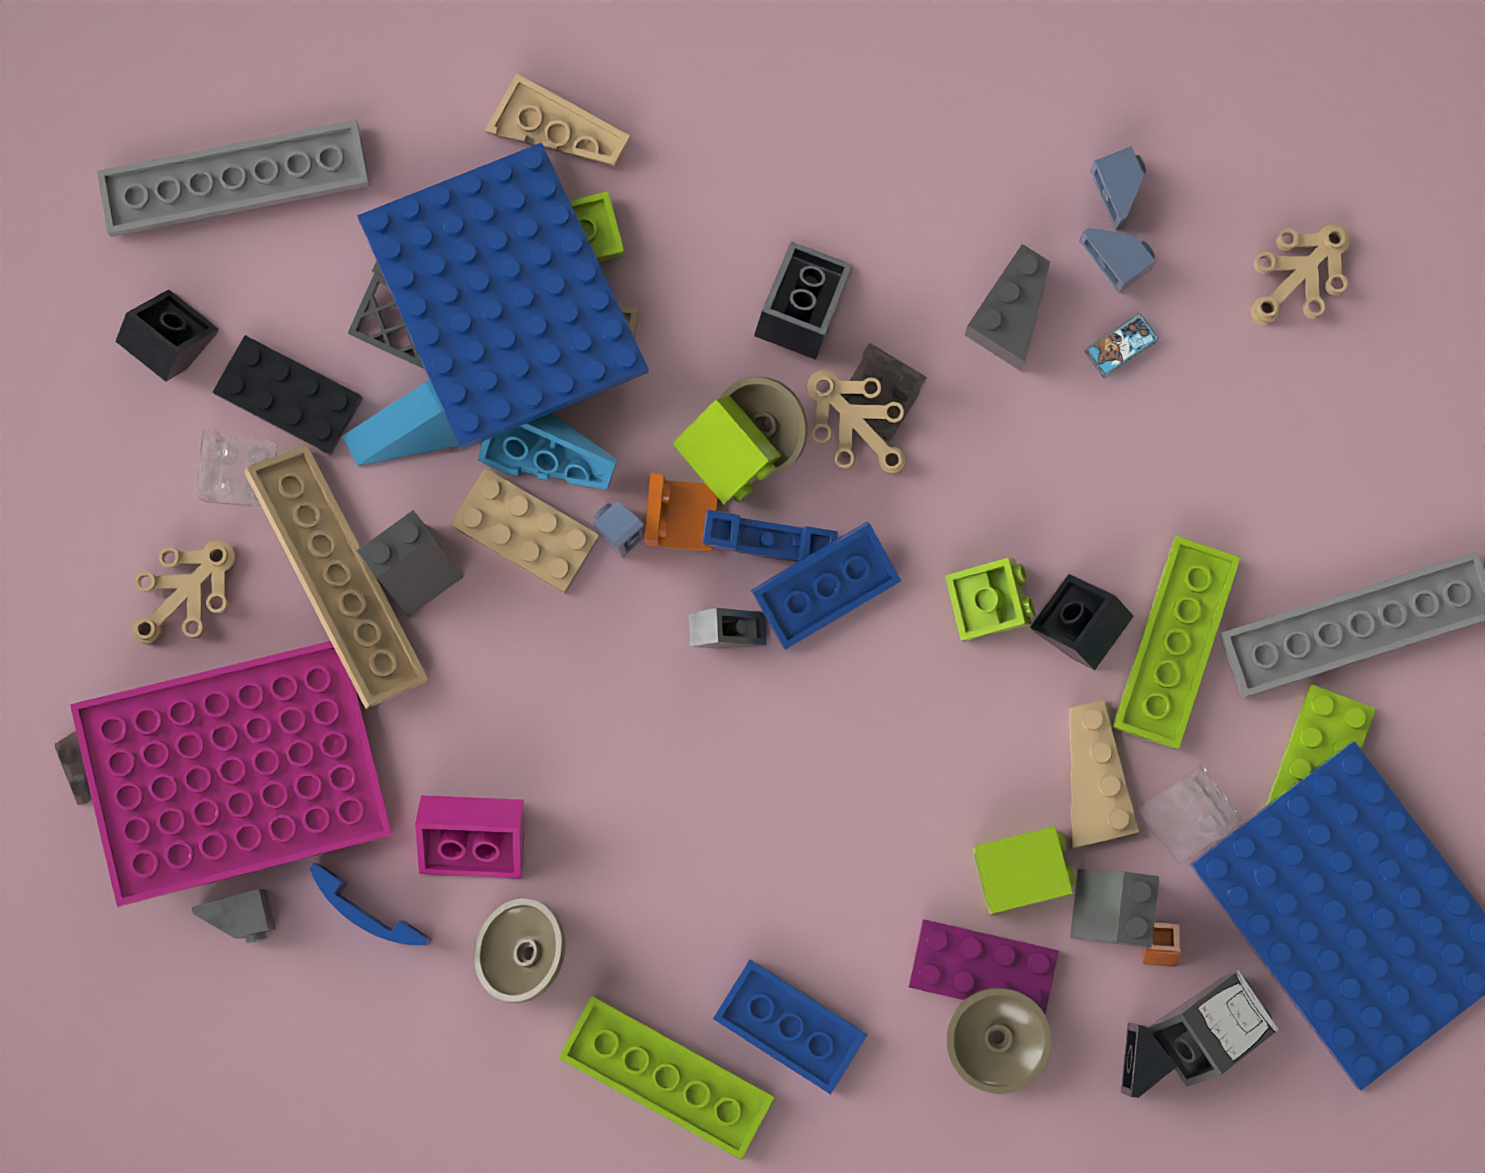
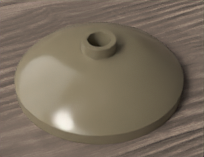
[720,376,808,477]
[474,898,565,1003]
[946,987,1052,1094]

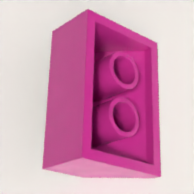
[415,795,525,878]

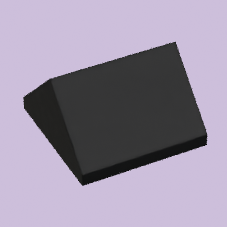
[1121,1023,1177,1098]

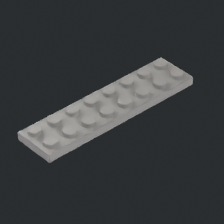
[97,120,370,237]
[1219,551,1485,698]

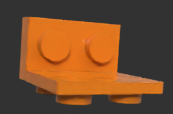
[644,473,718,552]

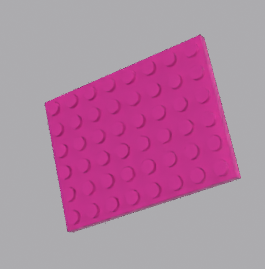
[70,641,392,907]

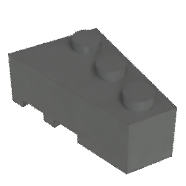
[965,244,1050,371]

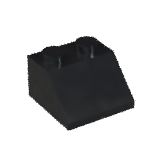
[115,289,219,382]
[1030,574,1134,670]

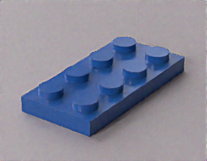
[750,522,901,650]
[713,960,867,1095]

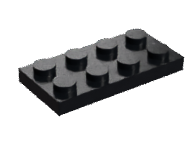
[212,335,363,456]

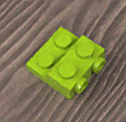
[945,557,1035,641]

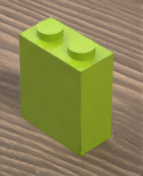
[672,395,781,504]
[972,826,1076,914]

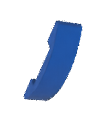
[702,510,838,562]
[310,863,432,945]

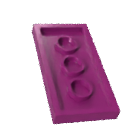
[908,919,1059,1014]

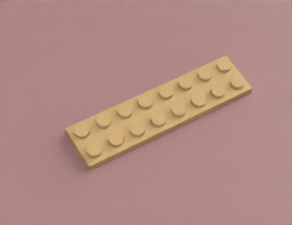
[244,444,428,709]

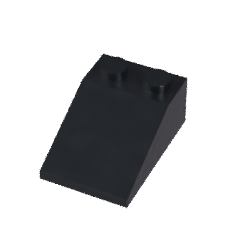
[754,241,852,360]

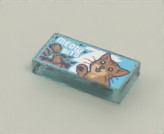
[1084,312,1159,379]

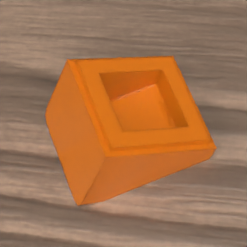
[1142,922,1181,967]

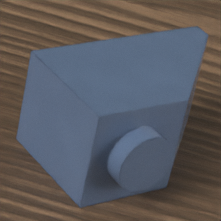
[1090,146,1146,230]
[1079,228,1156,293]
[593,501,645,558]

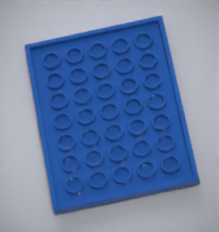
[357,142,649,450]
[1189,741,1485,1090]

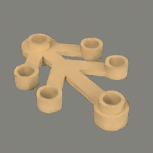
[1251,223,1350,325]
[807,370,906,474]
[133,540,236,645]

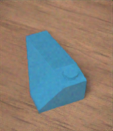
[342,380,459,466]
[477,413,618,490]

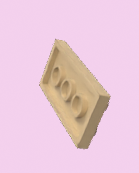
[450,468,600,594]

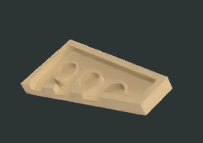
[485,73,632,167]
[1069,699,1139,849]

